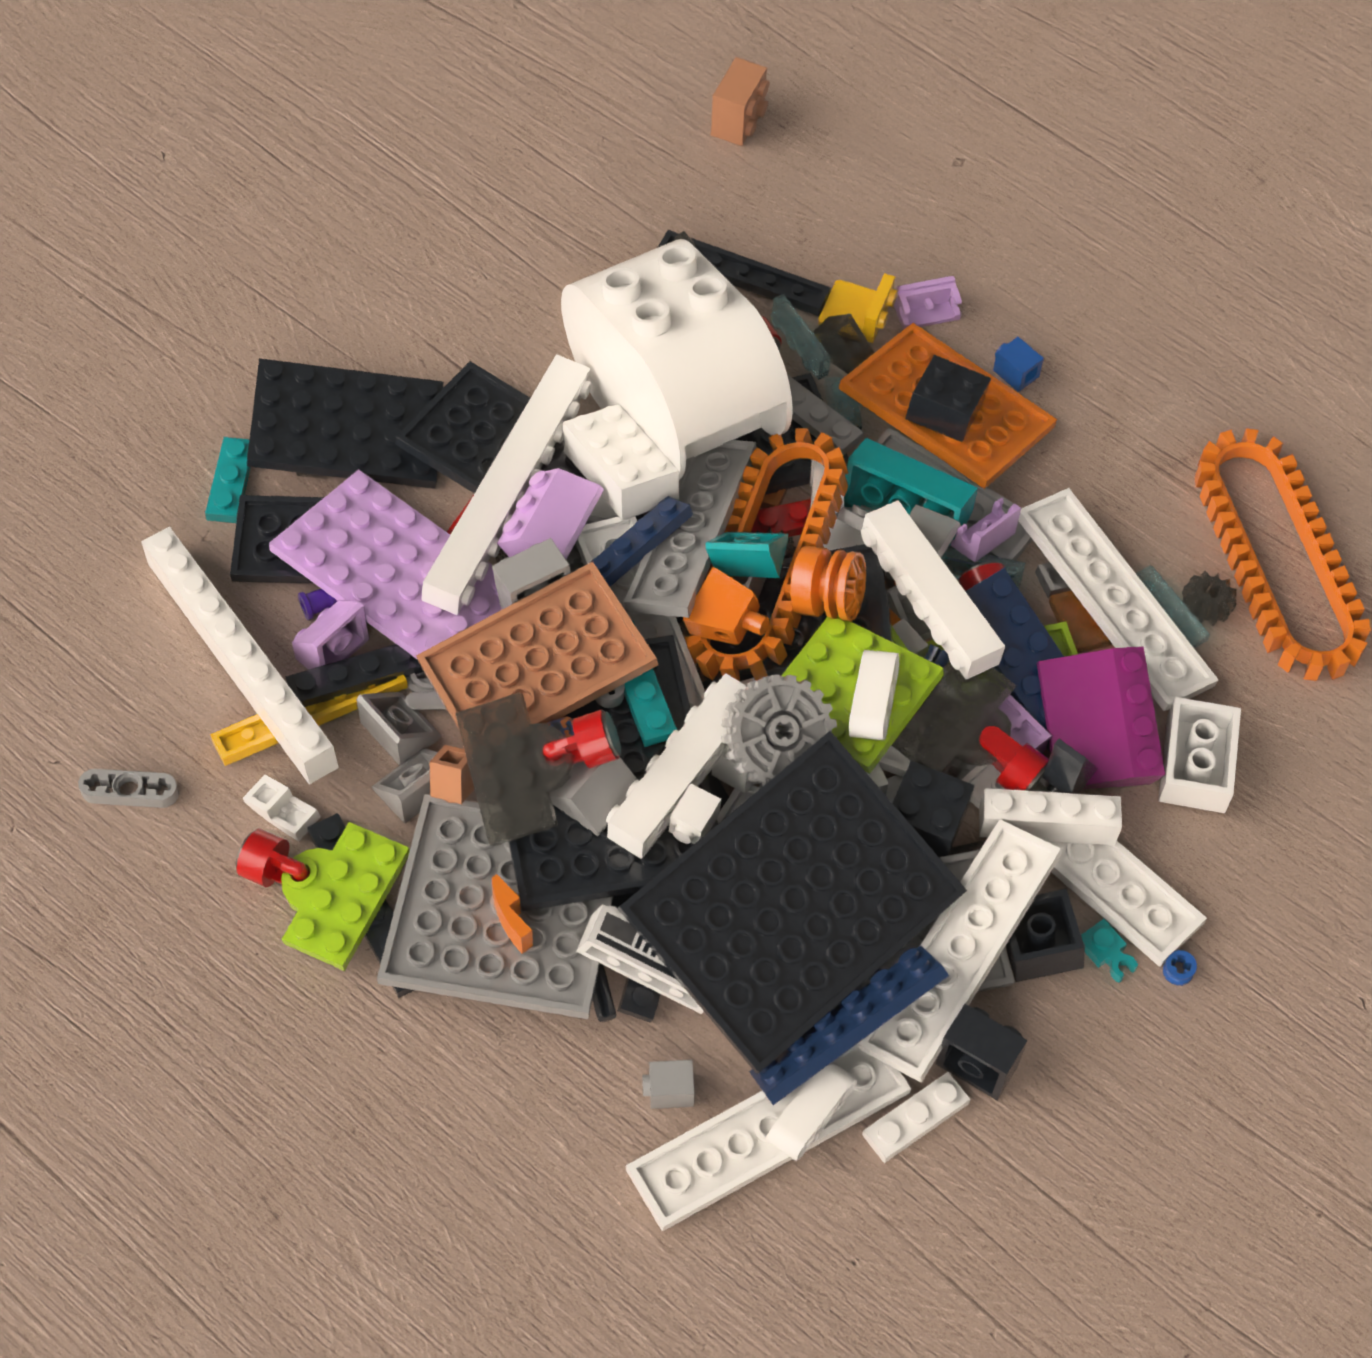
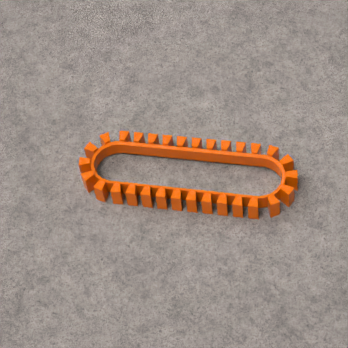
[685,428,849,682]
[1195,428,1371,681]

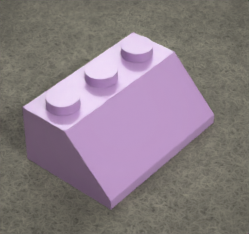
[497,468,604,559]

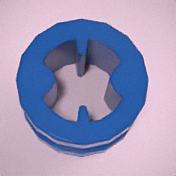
[1163,950,1197,986]

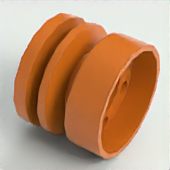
[790,546,866,621]

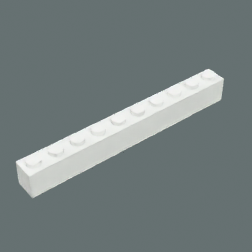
[422,354,592,615]
[141,527,338,785]

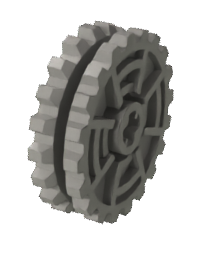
[721,675,837,787]

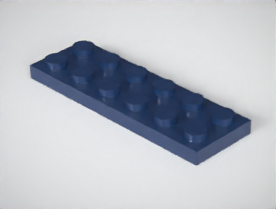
[965,568,1064,754]
[749,946,949,1105]

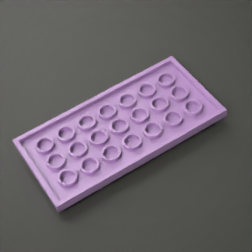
[269,470,502,660]

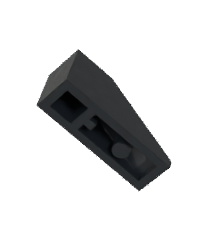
[1043,738,1098,794]

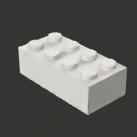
[563,404,679,520]

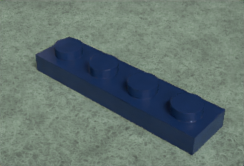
[590,496,693,587]

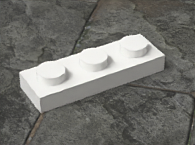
[862,1072,970,1163]

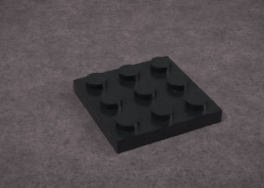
[230,495,324,584]

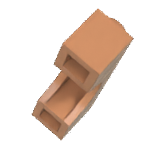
[430,742,494,804]

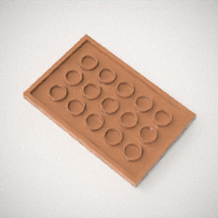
[416,562,658,762]

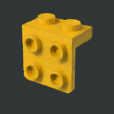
[818,273,898,343]

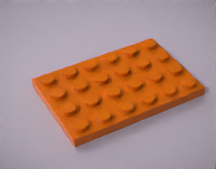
[838,323,1057,489]

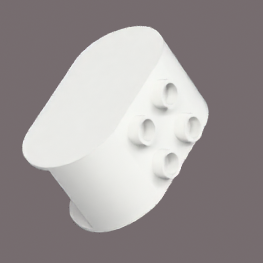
[561,239,793,480]

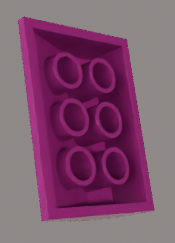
[1037,646,1165,789]

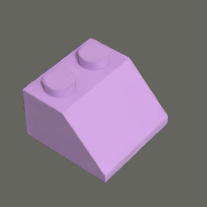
[292,600,369,669]

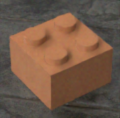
[711,57,770,146]

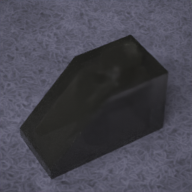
[810,314,875,374]

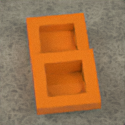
[491,874,533,954]

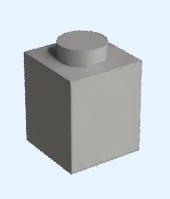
[642,1060,695,1109]

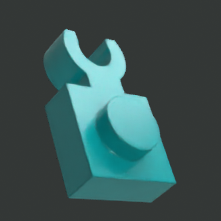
[1081,919,1138,983]

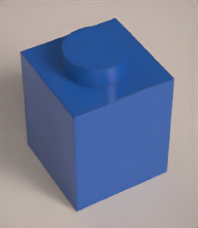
[993,337,1044,392]

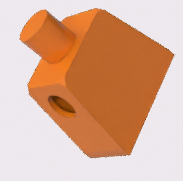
[683,567,769,645]

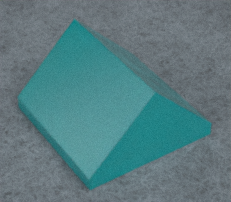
[706,532,788,578]

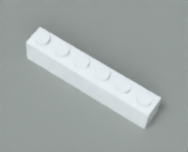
[861,500,1005,679]
[606,673,748,859]

